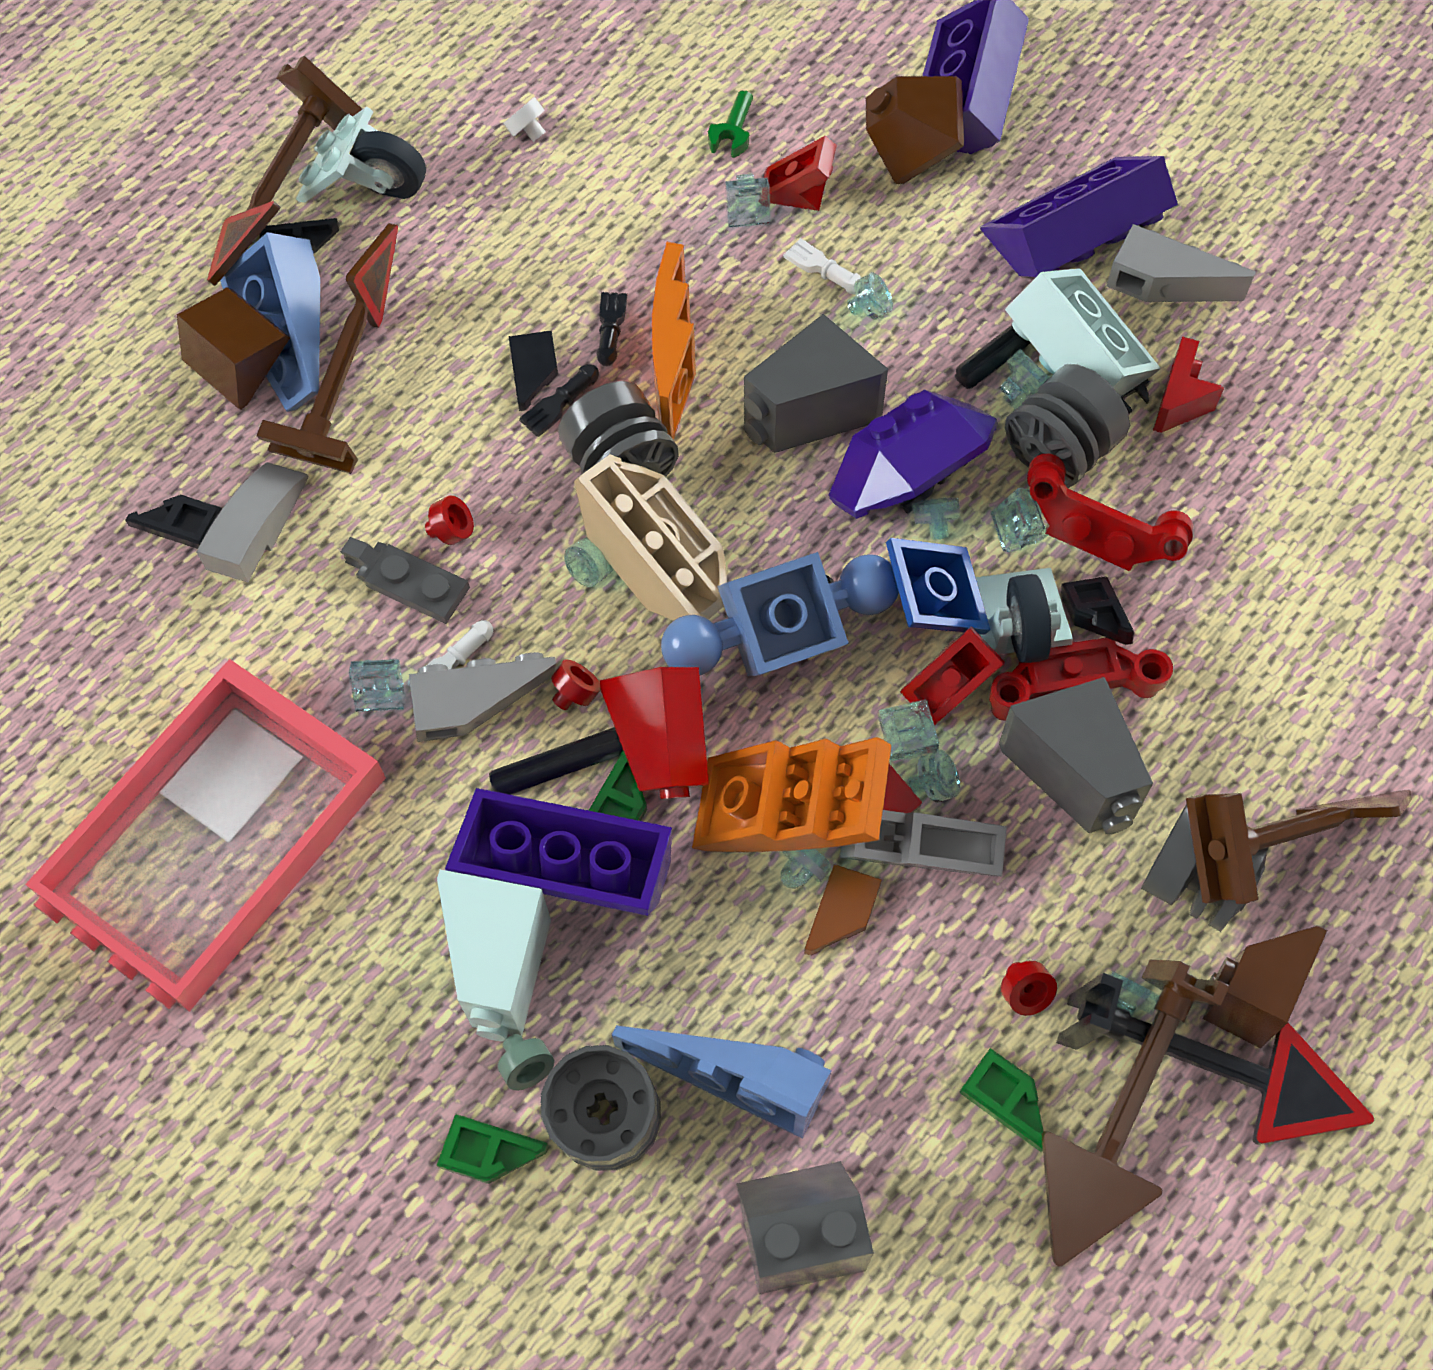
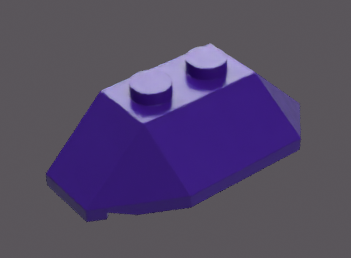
[828,389,998,519]

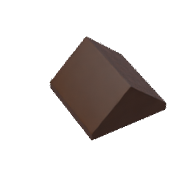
[177,287,290,410]

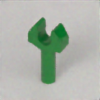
[708,90,753,158]

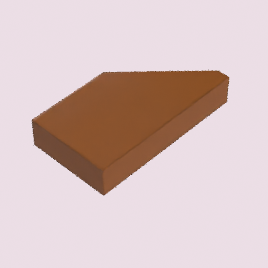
[804,864,882,956]

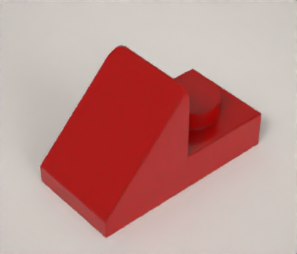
[758,135,837,211]
[1153,336,1224,433]
[900,626,1005,727]

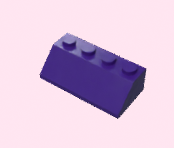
[923,0,1029,154]
[980,156,1178,278]
[445,788,672,916]

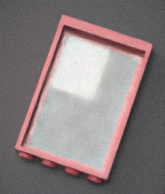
[25,659,386,1012]

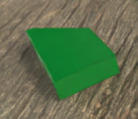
[959,1048,1044,1152]

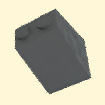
[743,314,888,453]
[999,677,1153,834]
[736,1161,874,1294]

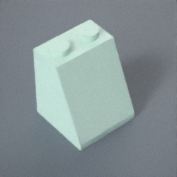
[437,869,551,1041]

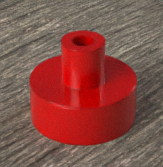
[425,495,474,545]
[551,659,601,710]
[1001,961,1057,1016]

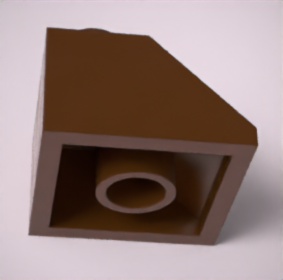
[1203,926,1327,1049]

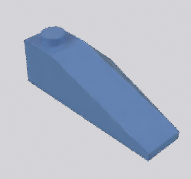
[220,233,320,412]
[612,1026,831,1139]

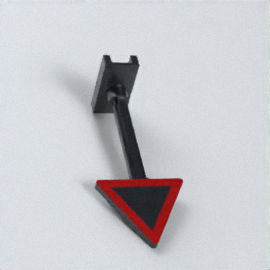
[1056,973,1374,1145]

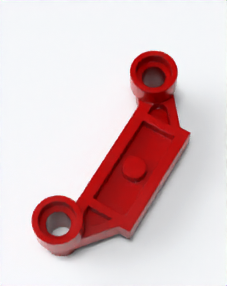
[1027,453,1193,571]
[989,637,1173,721]

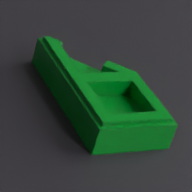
[588,750,647,821]
[436,1114,549,1184]

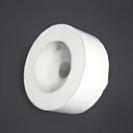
[503,97,546,142]

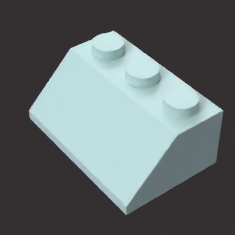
[1005,268,1161,397]

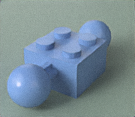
[661,552,899,676]

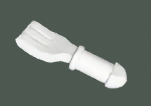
[783,238,864,294]
[408,620,493,686]

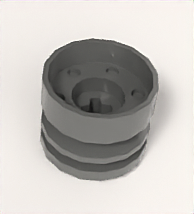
[1005,364,1130,488]
[558,381,679,477]
[1141,796,1269,932]
[541,1045,661,1171]

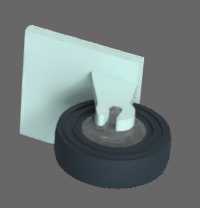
[296,106,426,203]
[976,568,1073,663]

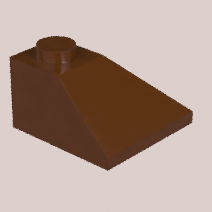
[866,76,964,184]

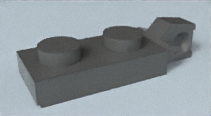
[340,537,470,624]

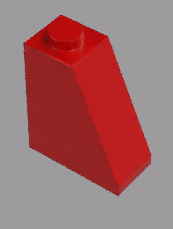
[600,667,709,799]

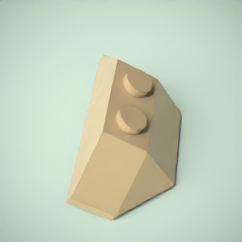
[574,454,727,621]

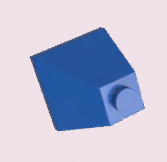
[885,538,991,635]

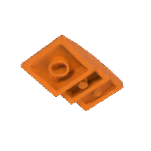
[652,241,696,440]
[692,737,891,852]

